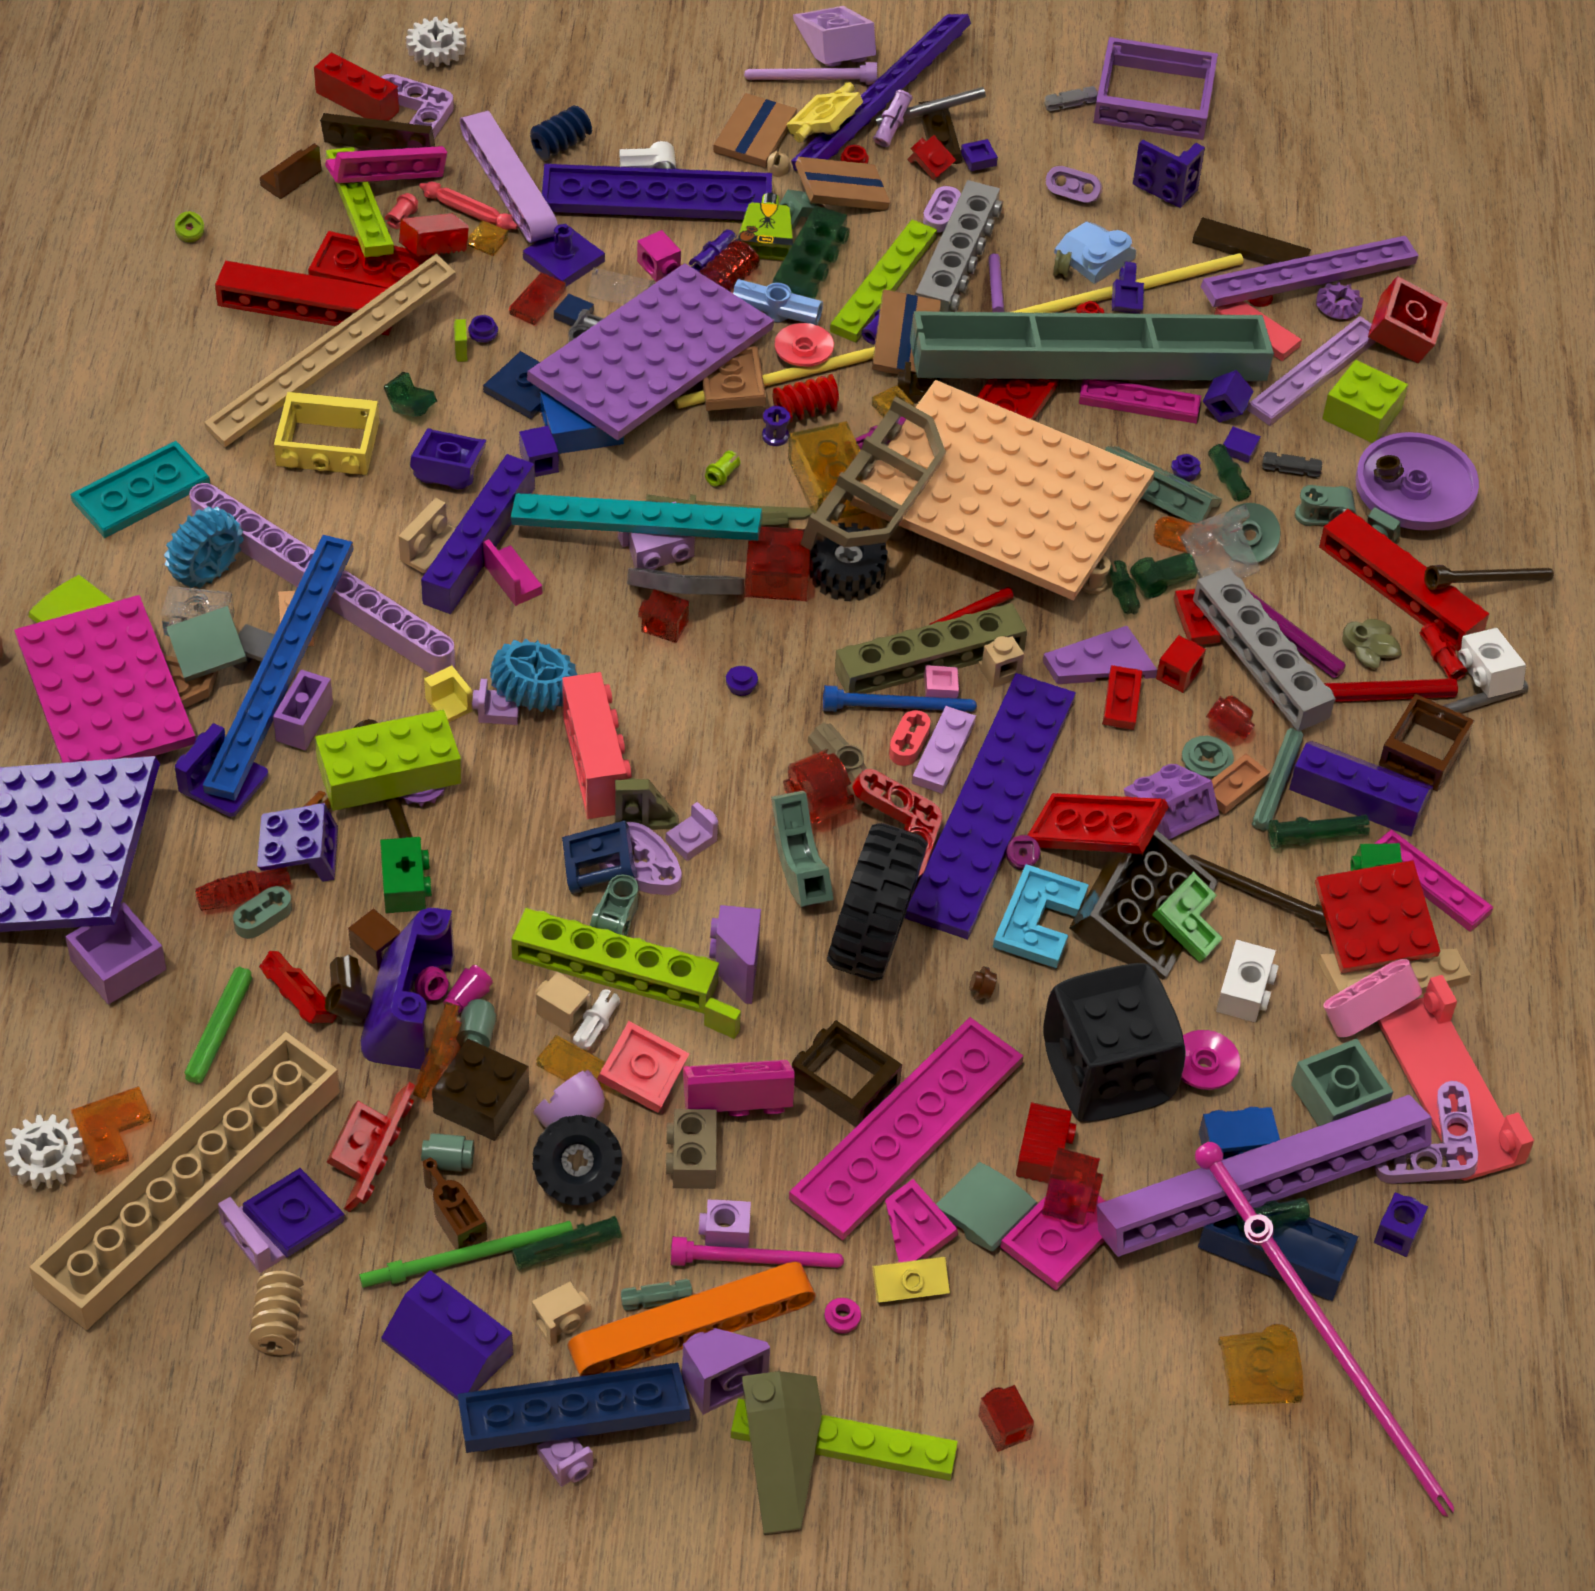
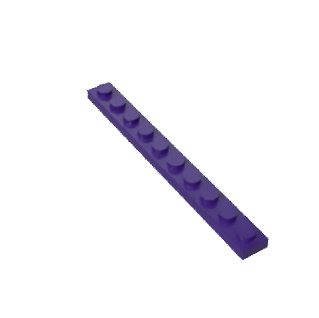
[791,14,971,171]

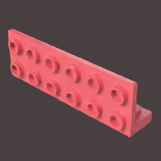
[1377,975,1534,1181]

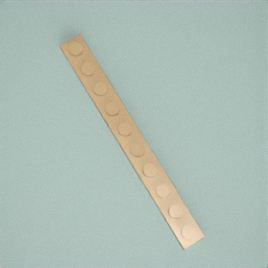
[204,254,456,448]

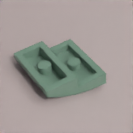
[166,606,247,682]
[936,1162,1037,1252]

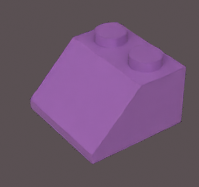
[709,905,761,1004]
[682,1328,770,1415]

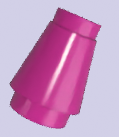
[443,965,493,1016]

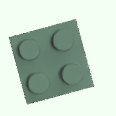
[1291,1038,1393,1126]

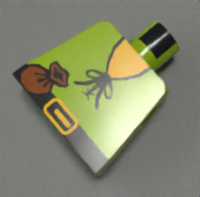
[737,193,793,261]

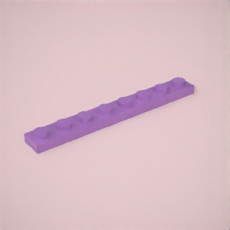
[1201,236,1419,307]

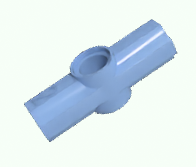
[733,279,823,325]

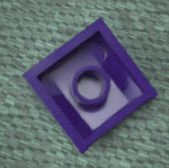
[410,428,486,489]

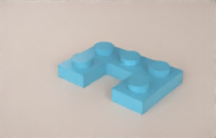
[993,864,1089,968]

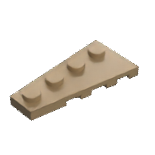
[1318,948,1471,995]

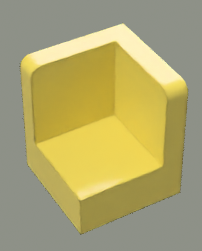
[424,665,473,723]

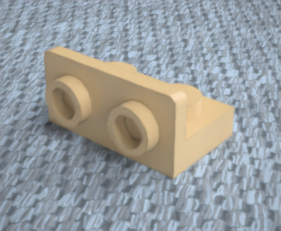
[398,498,456,573]

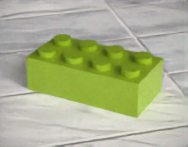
[315,709,461,811]

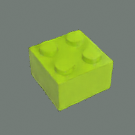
[1322,359,1408,443]

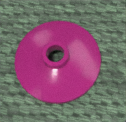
[1181,1030,1240,1090]

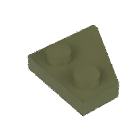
[615,778,679,830]

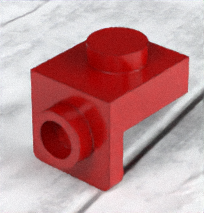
[907,135,956,180]

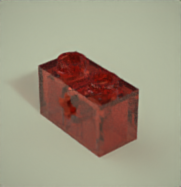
[1042,1147,1104,1225]

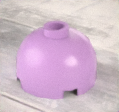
[533,1069,605,1128]

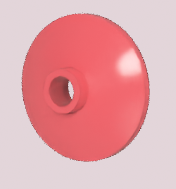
[775,323,834,367]

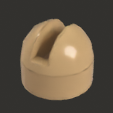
[767,151,790,177]

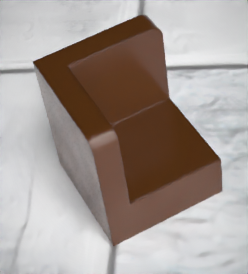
[348,908,400,970]

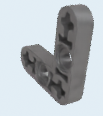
[627,568,745,595]

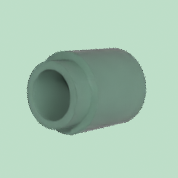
[456,999,497,1048]
[421,1133,474,1172]

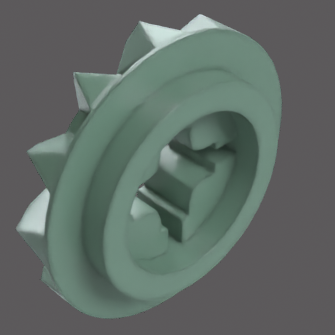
[1181,736,1234,780]

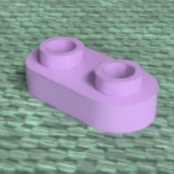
[1046,166,1102,203]
[923,186,961,233]

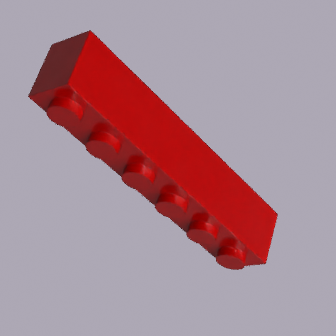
[215,260,393,336]
[1319,509,1489,652]

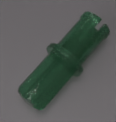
[1108,560,1141,615]

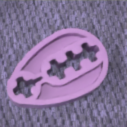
[598,822,682,895]

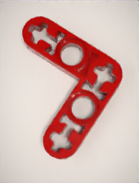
[852,769,942,879]

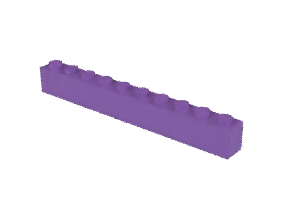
[1096,1095,1432,1257]

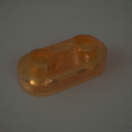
[1153,516,1215,556]

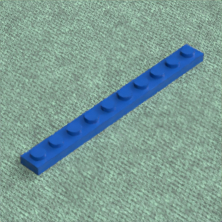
[203,535,354,800]

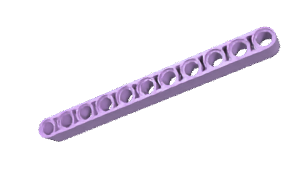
[189,483,455,675]

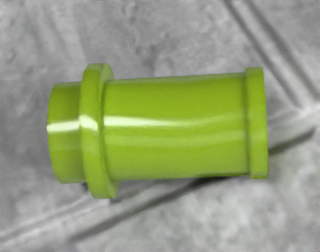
[705,450,741,486]

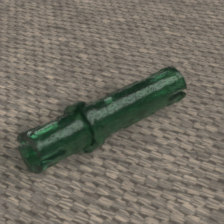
[511,1216,622,1271]

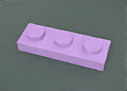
[912,706,976,793]

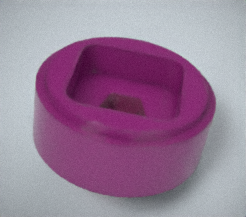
[1006,835,1040,870]

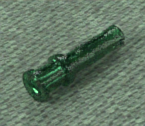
[1268,814,1370,849]

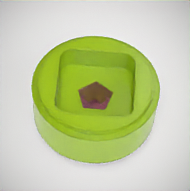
[175,211,204,242]

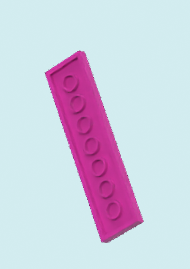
[789,1017,1023,1240]

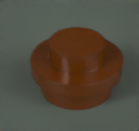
[969,966,997,1000]

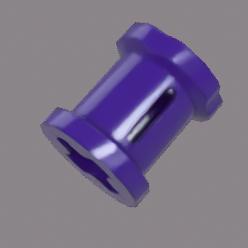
[762,406,790,446]

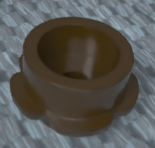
[1374,455,1404,483]

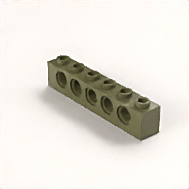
[835,603,1027,694]

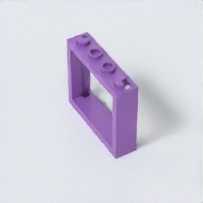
[1093,37,1218,140]

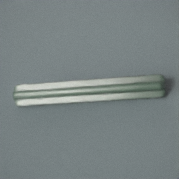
[1252,728,1304,831]

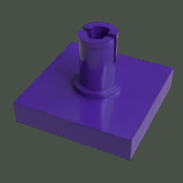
[523,223,605,289]

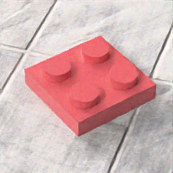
[597,1021,689,1113]

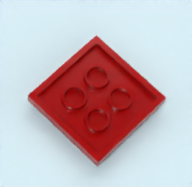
[1315,860,1441,974]

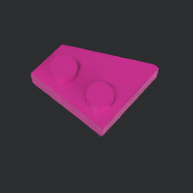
[885,1179,958,1262]

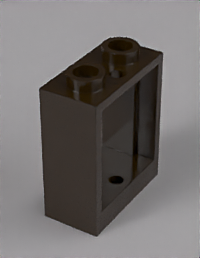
[792,1020,902,1127]

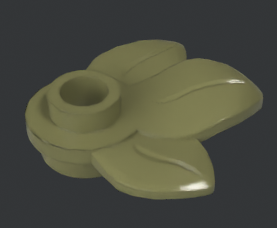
[1342,619,1402,670]

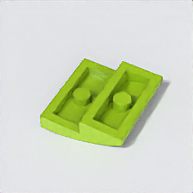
[28,575,115,623]

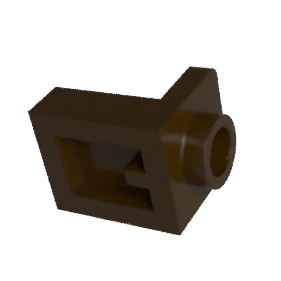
[897,362,940,404]

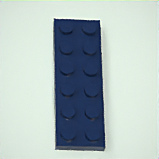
[457,1362,690,1453]

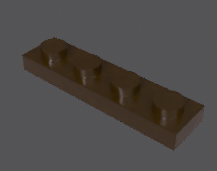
[320,113,435,150]

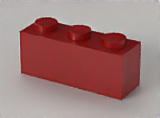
[314,52,399,121]

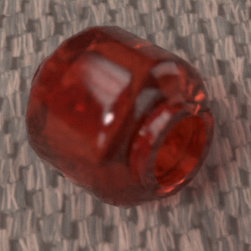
[1205,695,1255,743]

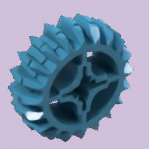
[164,506,244,588]
[490,639,577,712]

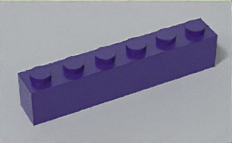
[421,454,535,614]

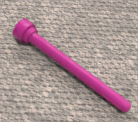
[670,1236,844,1268]

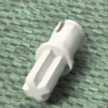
[573,989,620,1050]

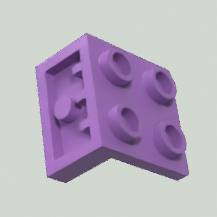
[1124,764,1219,840]

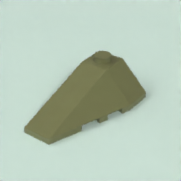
[742,1371,822,1535]

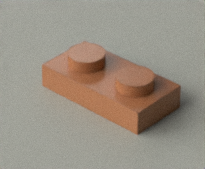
[1212,753,1270,814]

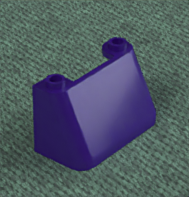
[361,908,455,1070]

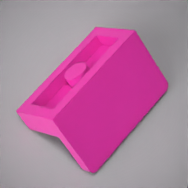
[483,539,543,606]

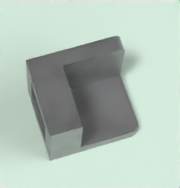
[233,624,275,671]

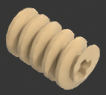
[249,1271,304,1356]

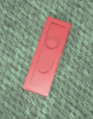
[1214,301,1302,361]

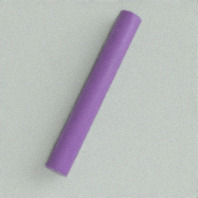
[988,254,1004,312]

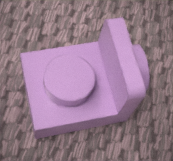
[472,679,520,725]
[666,802,718,861]
[537,1437,593,1487]

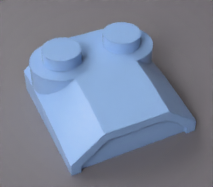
[1054,221,1136,284]

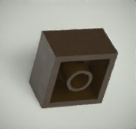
[432,1038,529,1141]

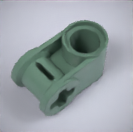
[1295,485,1357,526]
[590,874,638,936]

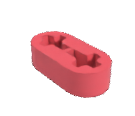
[889,710,931,766]

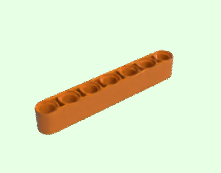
[567,1262,816,1376]

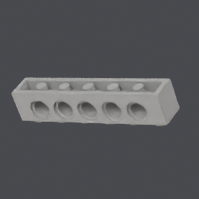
[915,180,1003,312]
[1193,567,1336,732]

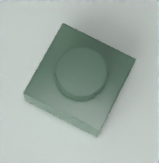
[1367,507,1401,543]

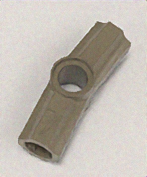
[808,722,883,813]

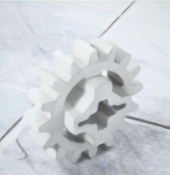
[406,17,466,67]
[4,1114,84,1189]

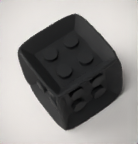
[1043,963,1186,1122]

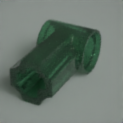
[1130,553,1197,599]

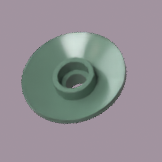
[1218,503,1281,564]

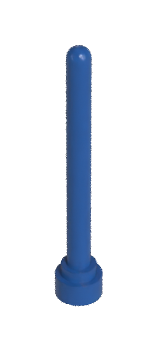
[823,685,977,712]

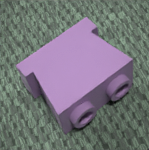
[618,501,695,570]

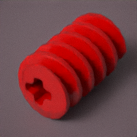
[772,374,839,423]

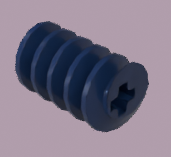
[530,105,592,161]

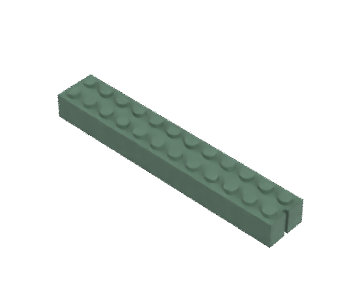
[910,311,1274,381]

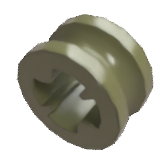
[1053,250,1072,278]

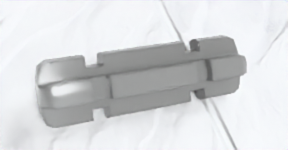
[1044,86,1098,112]

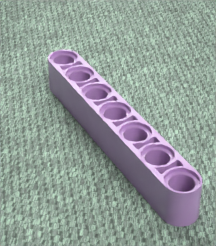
[460,111,558,243]

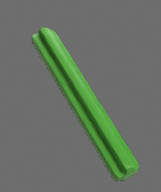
[184,966,252,1084]

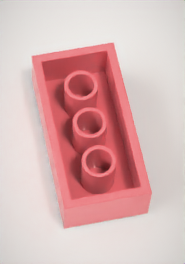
[562,672,631,819]

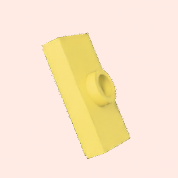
[872,1257,950,1303]

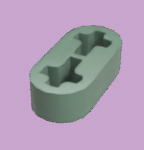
[233,886,292,939]

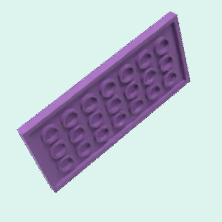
[527,263,774,440]

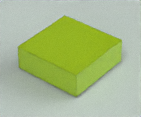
[454,319,468,362]
[704,998,741,1039]

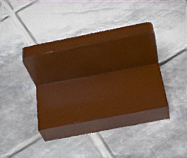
[260,143,322,199]

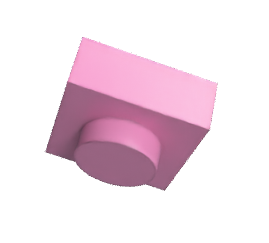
[924,665,959,698]

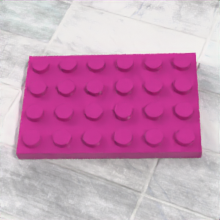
[14,595,196,763]

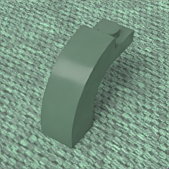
[771,791,834,906]

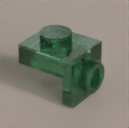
[384,372,437,417]

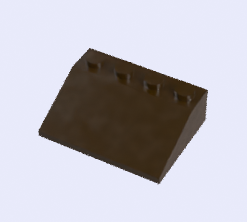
[1069,830,1218,980]

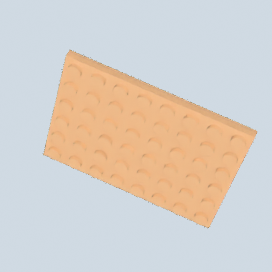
[850,380,1155,601]

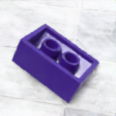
[381,1270,513,1400]

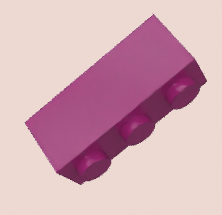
[683,1060,795,1116]

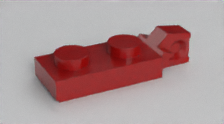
[259,951,337,1024]

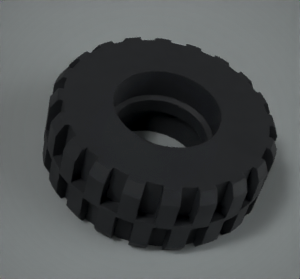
[827,823,928,981]

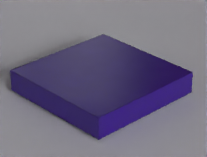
[242,1168,345,1257]

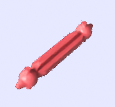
[419,181,518,231]

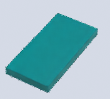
[70,441,210,539]

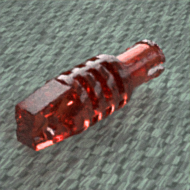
[195,867,291,911]

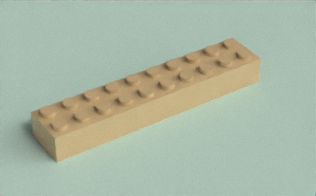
[29,1032,340,1331]

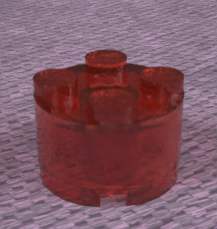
[783,749,855,824]

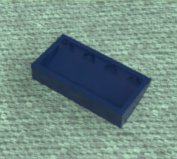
[1198,1202,1359,1301]

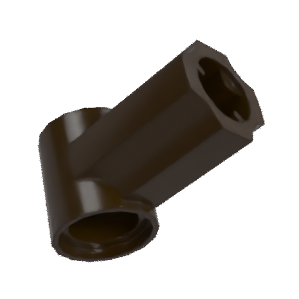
[325,955,371,1024]

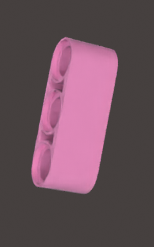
[1323,959,1422,1037]

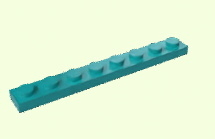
[511,493,763,541]

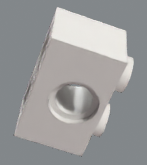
[1458,628,1526,698]
[1216,940,1279,1023]

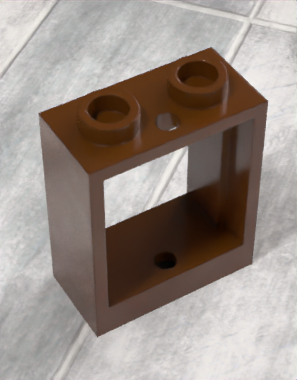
[1379,694,1474,791]

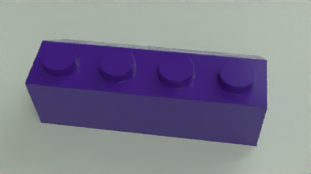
[1289,741,1433,836]

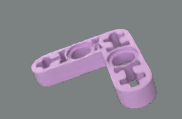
[381,74,454,139]
[1375,1081,1478,1184]

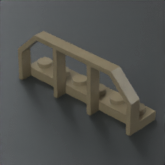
[800,396,946,550]

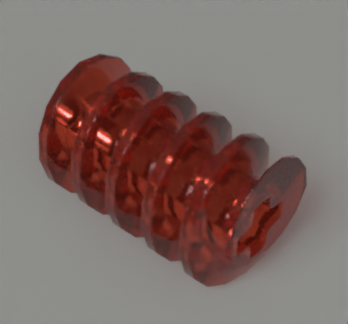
[699,240,760,292]

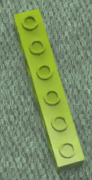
[511,908,719,1014]

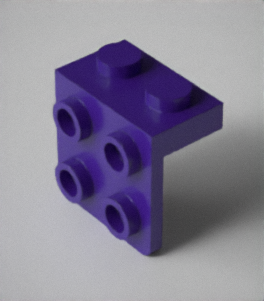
[175,723,268,817]

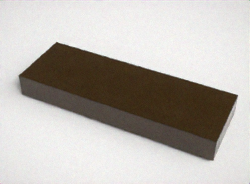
[918,101,962,164]

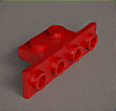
[326,1082,415,1212]

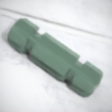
[621,1279,693,1310]

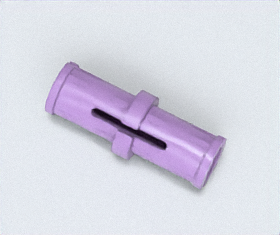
[873,90,913,147]

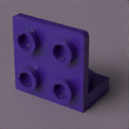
[1133,140,1205,208]
[257,803,338,882]

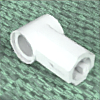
[619,141,676,169]

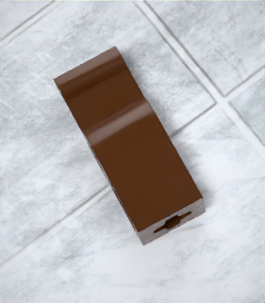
[423,1157,487,1249]

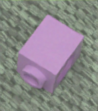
[699,1199,751,1248]

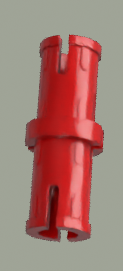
[1419,622,1467,681]

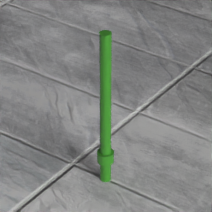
[359,1221,573,1288]

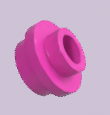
[415,966,449,1001]
[824,1298,861,1334]

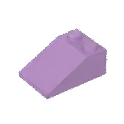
[793,6,876,67]

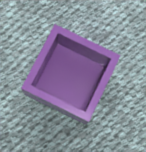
[65,902,166,1005]

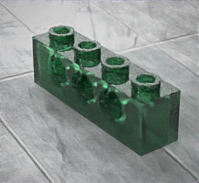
[773,205,850,299]

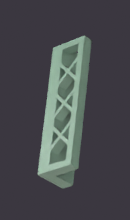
[1105,446,1222,527]

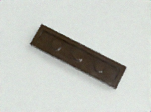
[1192,217,1311,265]

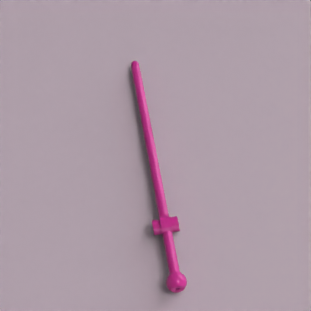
[1195,1142,1454,1517]

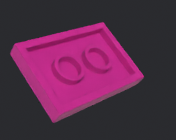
[1000,1173,1106,1290]

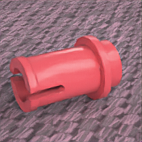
[385,193,418,229]

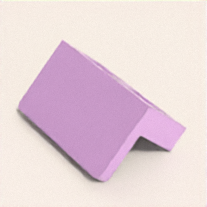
[218,1197,286,1273]

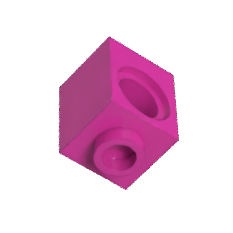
[637,230,681,282]

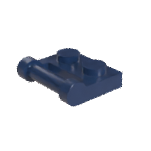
[562,821,637,894]

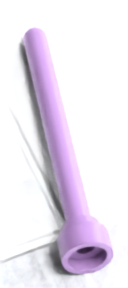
[744,62,877,85]

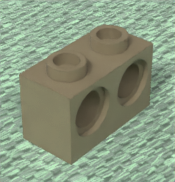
[666,1109,717,1189]

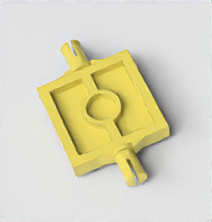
[786,82,863,143]

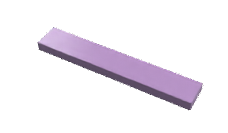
[1247,316,1376,426]

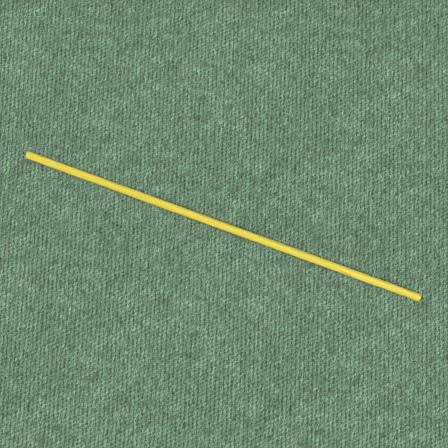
[674,253,1243,409]

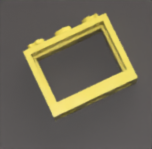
[274,392,379,475]

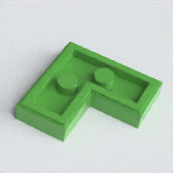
[1152,872,1223,963]

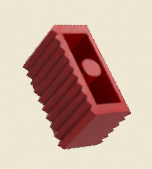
[399,213,469,258]
[1016,1102,1077,1185]

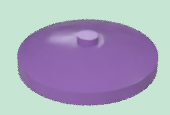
[1355,432,1479,530]

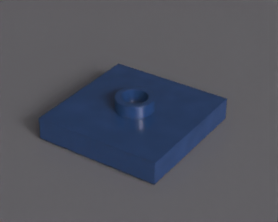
[483,351,541,419]

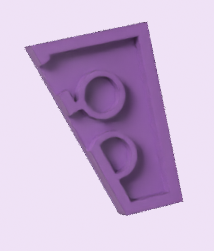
[1043,626,1157,684]

